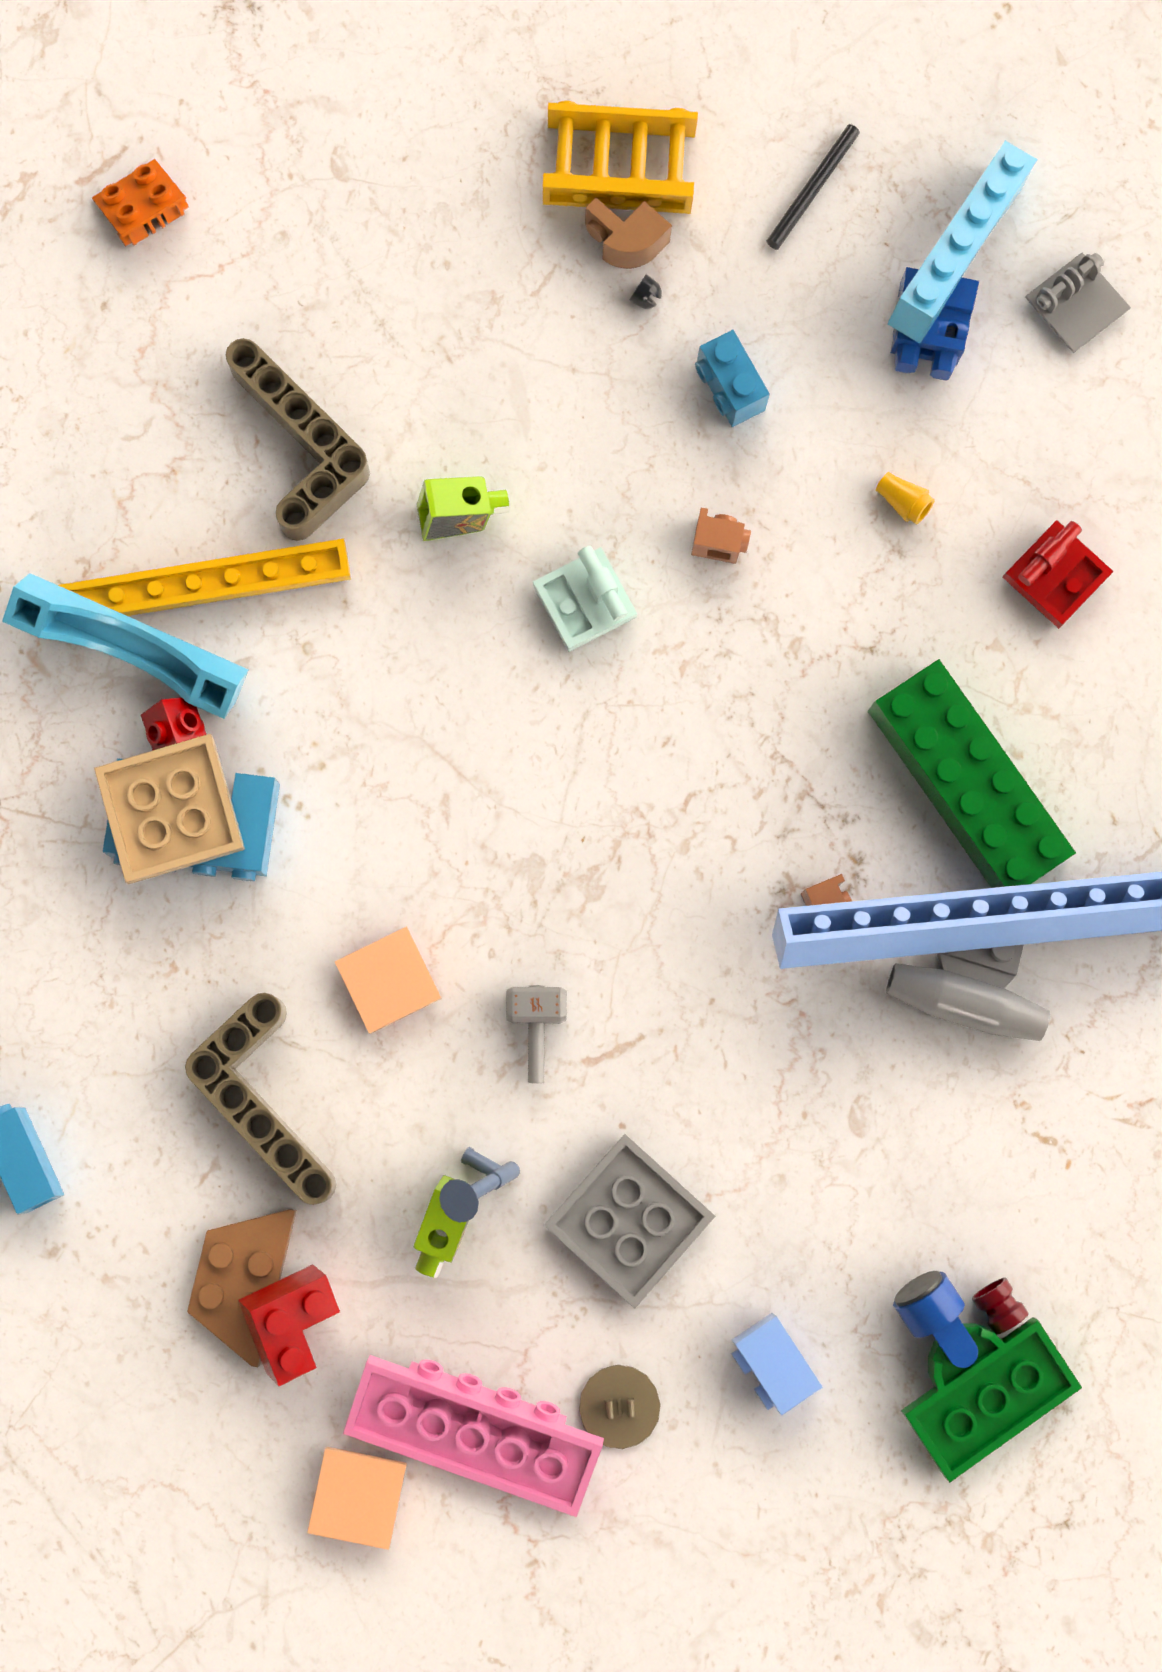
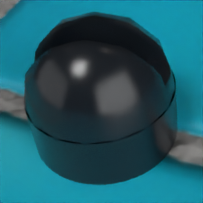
[629,274,662,309]

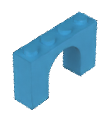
[103,758,280,881]
[0,1104,64,1215]

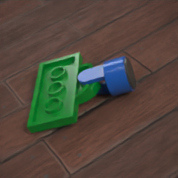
[893,1271,1082,1483]

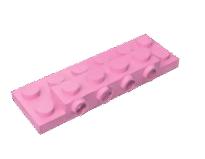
[343,1355,604,1517]

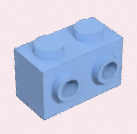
[731,1313,823,1415]

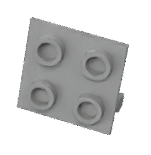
[1025,252,1131,353]

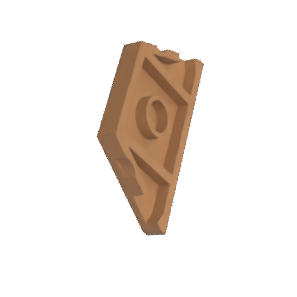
[187,1209,297,1368]

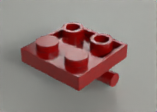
[1002,520,1114,629]

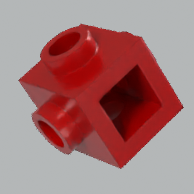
[140,697,206,751]

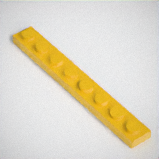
[58,538,351,616]

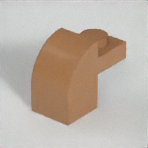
[585,198,672,269]

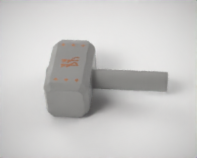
[506,985,567,1083]

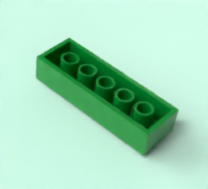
[868,659,1076,888]

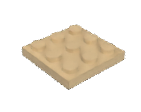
[94,734,245,884]

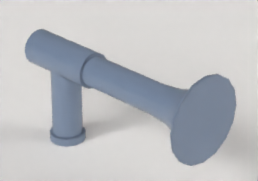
[439,1147,520,1222]

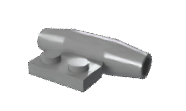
[886,945,1050,1041]

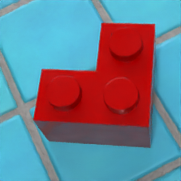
[238,1264,340,1387]

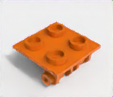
[92,159,189,247]

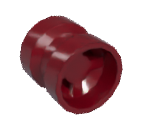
[972,1278,1029,1335]

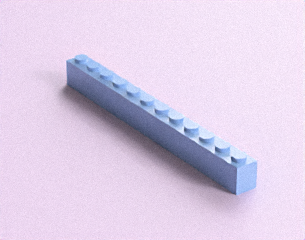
[772,872,1162,969]

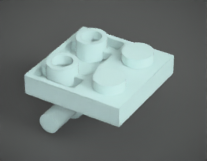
[533,546,637,652]

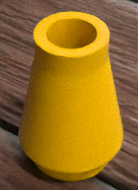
[876,472,935,525]

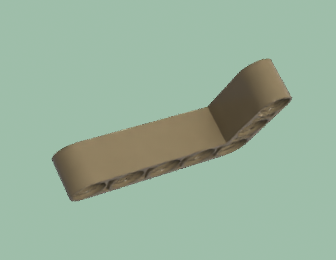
[225,338,370,541]
[185,993,336,1205]

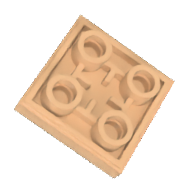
[335,926,442,1034]
[307,1447,407,1550]

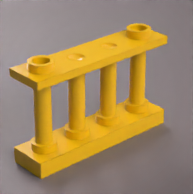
[543,100,698,214]

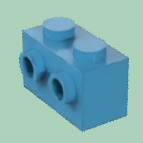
[695,330,770,427]

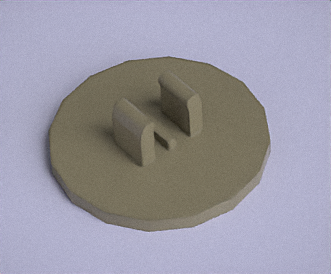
[579,1365,661,1449]

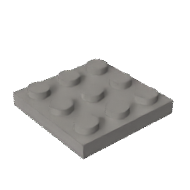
[544,1134,715,1309]

